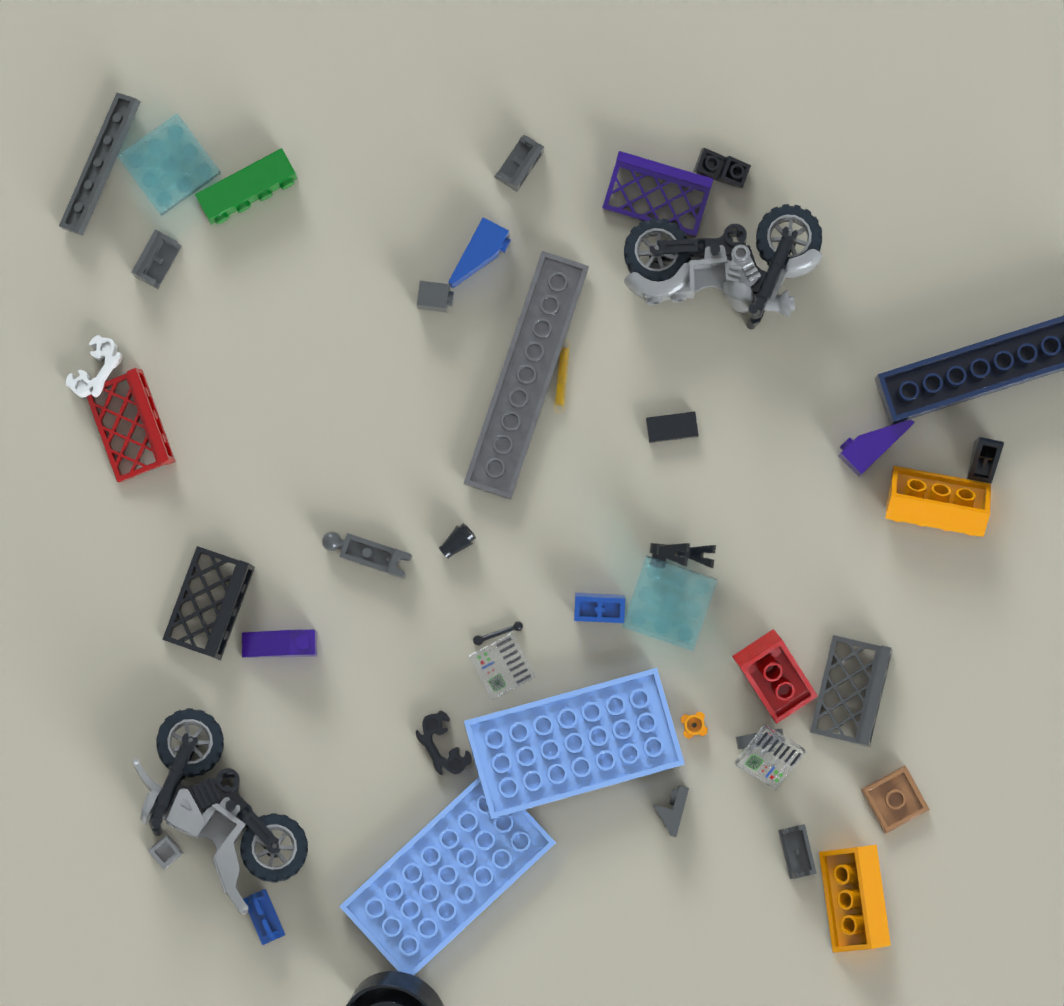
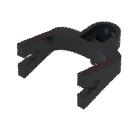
[649,543,716,568]

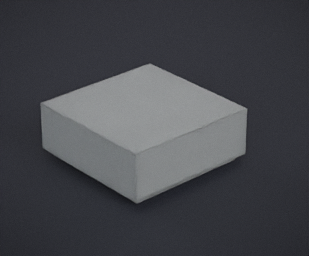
[148,834,184,870]

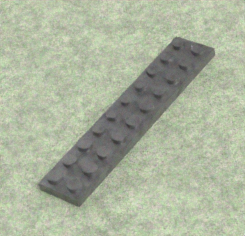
[464,251,589,500]

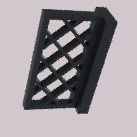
[162,546,255,661]

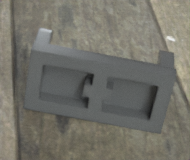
[494,135,544,192]
[132,229,182,289]
[778,824,817,879]

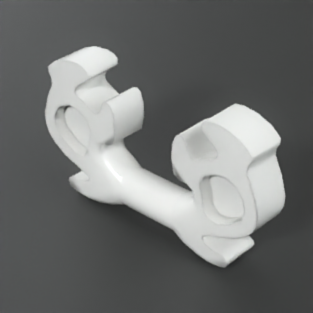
[66,335,123,398]

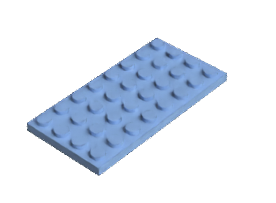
[464,668,685,819]
[339,777,556,976]

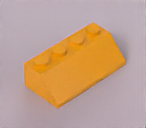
[885,465,991,537]
[819,844,891,953]

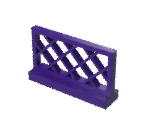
[602,151,714,236]

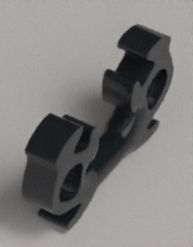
[416,710,472,775]

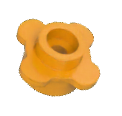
[680,712,708,739]

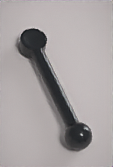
[473,621,523,645]

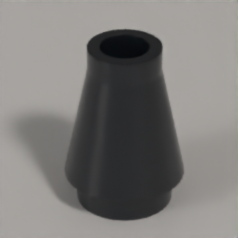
[439,523,476,559]

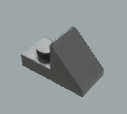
[652,785,689,837]

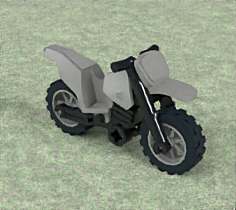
[132,708,308,915]

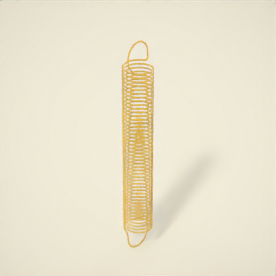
[554,340,570,412]

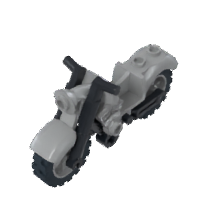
[624,204,822,330]

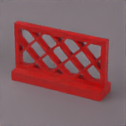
[87,368,176,483]

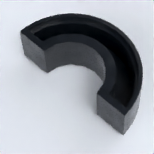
[346,971,444,1006]

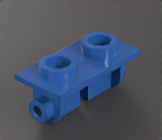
[243,889,286,945]

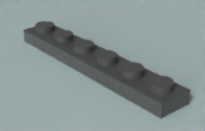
[59,93,141,236]

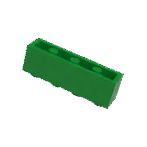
[195,148,298,225]

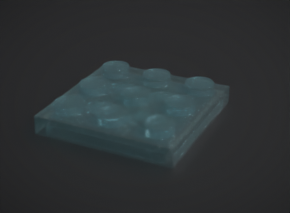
[118,114,221,216]
[622,555,718,651]

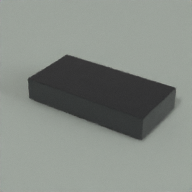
[646,411,699,443]

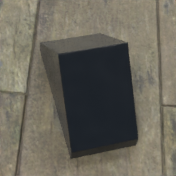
[967,437,1004,484]

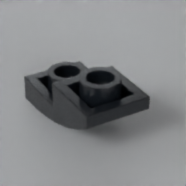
[693,148,751,188]

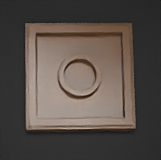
[861,765,930,834]

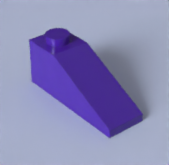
[838,419,915,477]
[242,629,317,658]

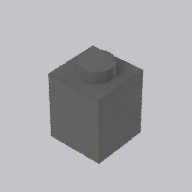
[417,281,454,313]

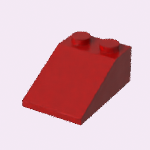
[732,629,818,724]

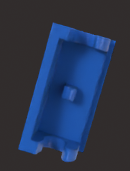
[574,593,625,623]

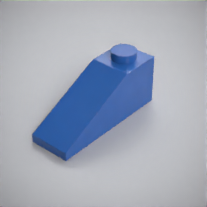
[448,217,511,288]

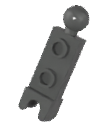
[322,532,412,579]

